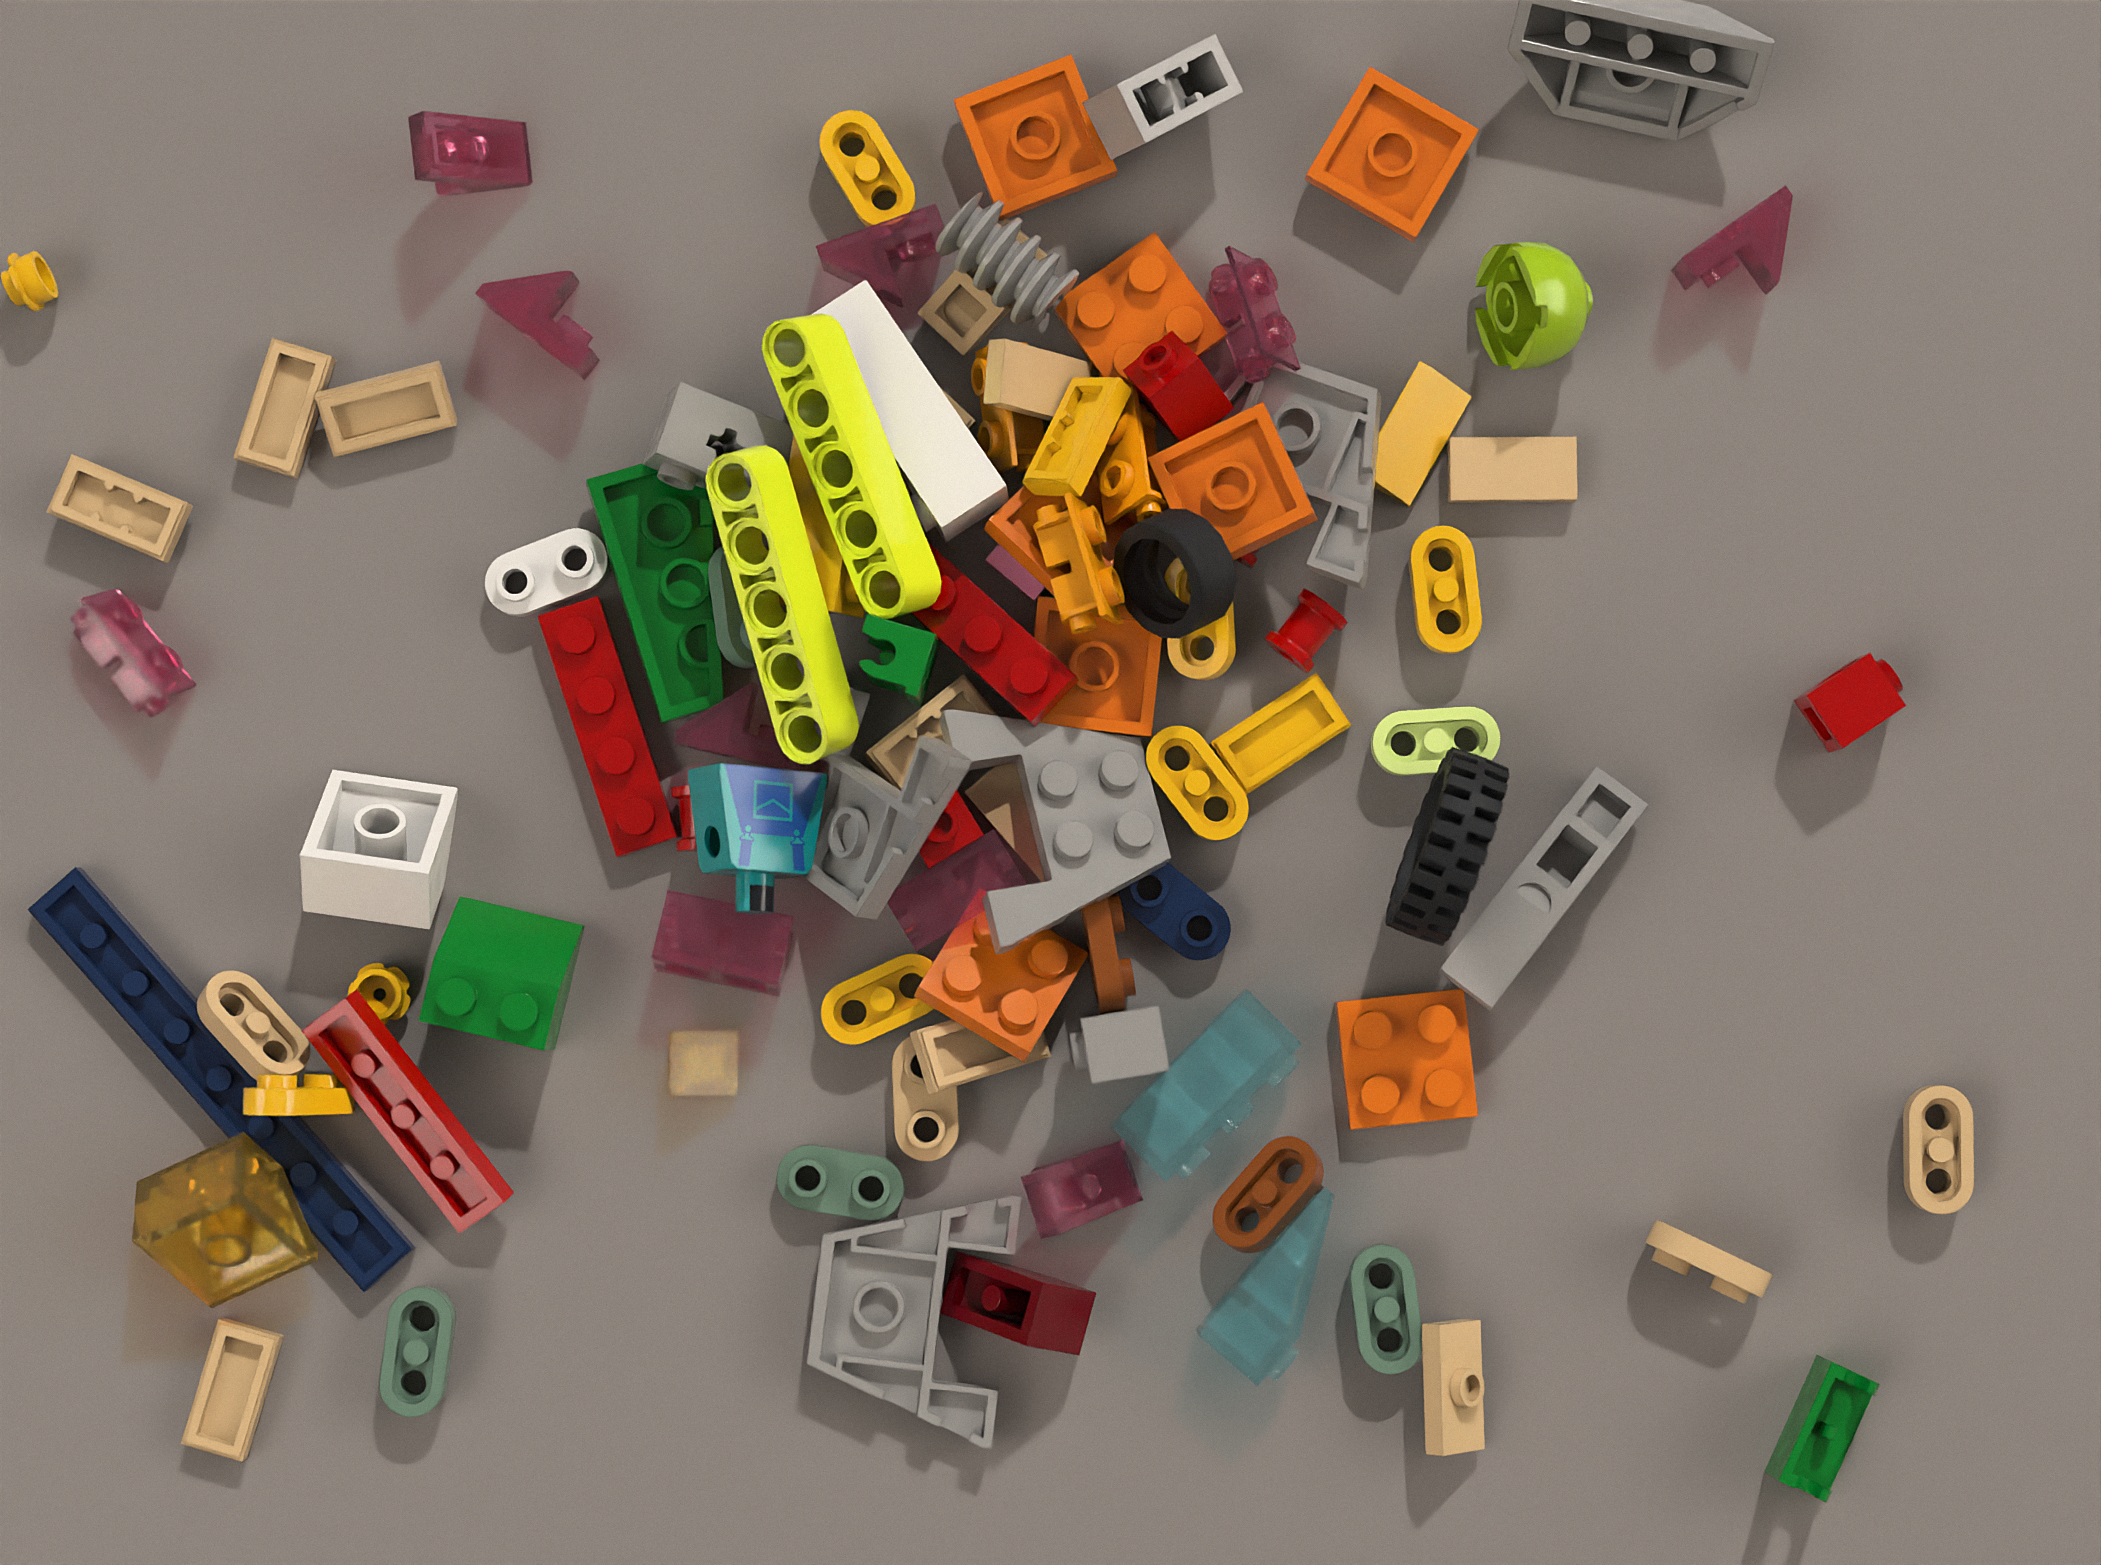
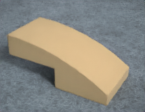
[917,219,1048,356]

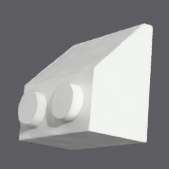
[300,770,458,929]

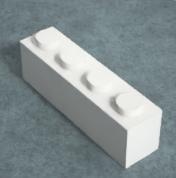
[811,279,1009,542]

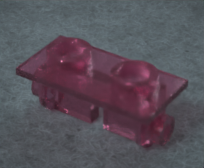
[1208,246,1301,383]
[70,588,197,718]

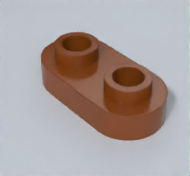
[1081,894,1136,1014]
[1212,1136,1324,1254]

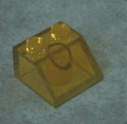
[132,1132,318,1308]

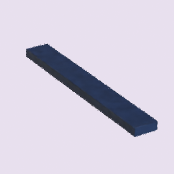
[27,867,416,1292]

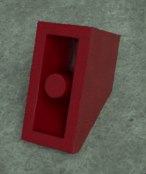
[940,1251,1096,1355]

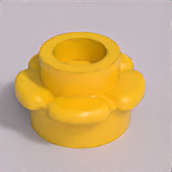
[1,251,58,312]
[348,963,411,1025]

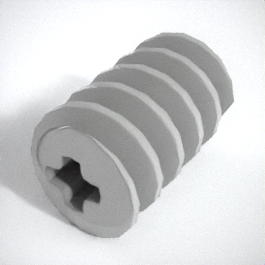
[936,192,1079,328]

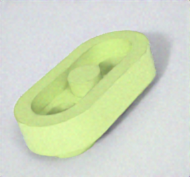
[1371,707,1500,776]

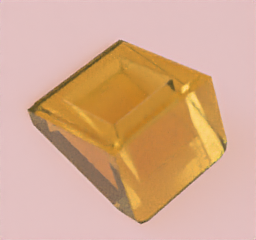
[669,1030,737,1096]

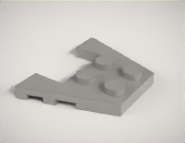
[1164,350,1382,590]
[803,678,972,920]
[939,709,1171,955]
[807,1195,1022,1449]

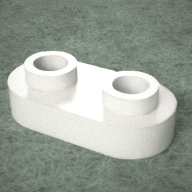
[485,528,611,617]

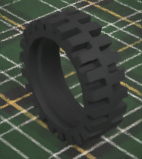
[1385,747,1509,946]

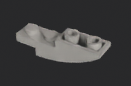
[1438,767,1648,1011]

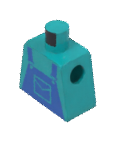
[688,763,827,915]

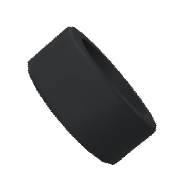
[1113,509,1236,639]

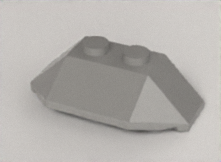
[1507,0,1775,141]

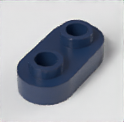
[1117,862,1231,961]

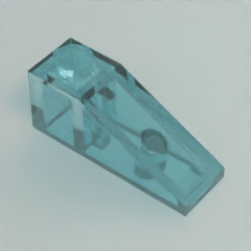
[1196,1184,1334,1386]

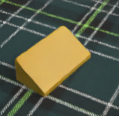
[1374,361,1471,507]

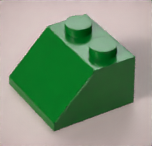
[418,896,585,1051]

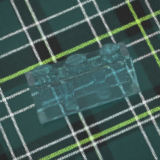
[1110,989,1302,1182]

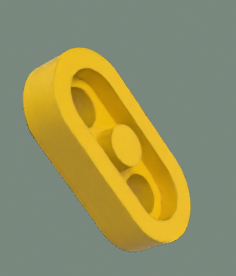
[820,110,916,232]
[1408,526,1482,655]
[1164,557,1236,680]
[1145,726,1249,841]
[821,954,934,1045]
[243,1074,355,1116]

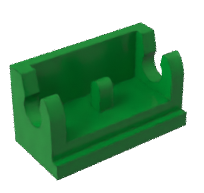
[859,614,940,707]
[1764,1355,1880,1503]

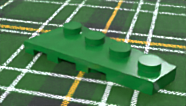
[586,463,724,725]

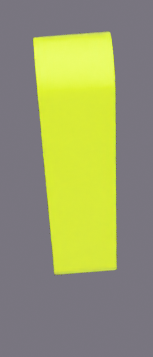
[762,313,942,619]
[706,445,859,764]

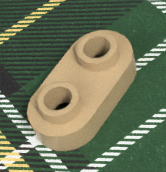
[197,970,310,1080]
[892,1036,959,1161]
[1903,1085,1974,1215]
[1645,1219,1773,1304]

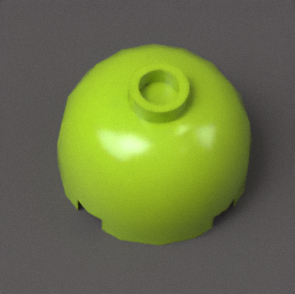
[1475,242,1593,370]

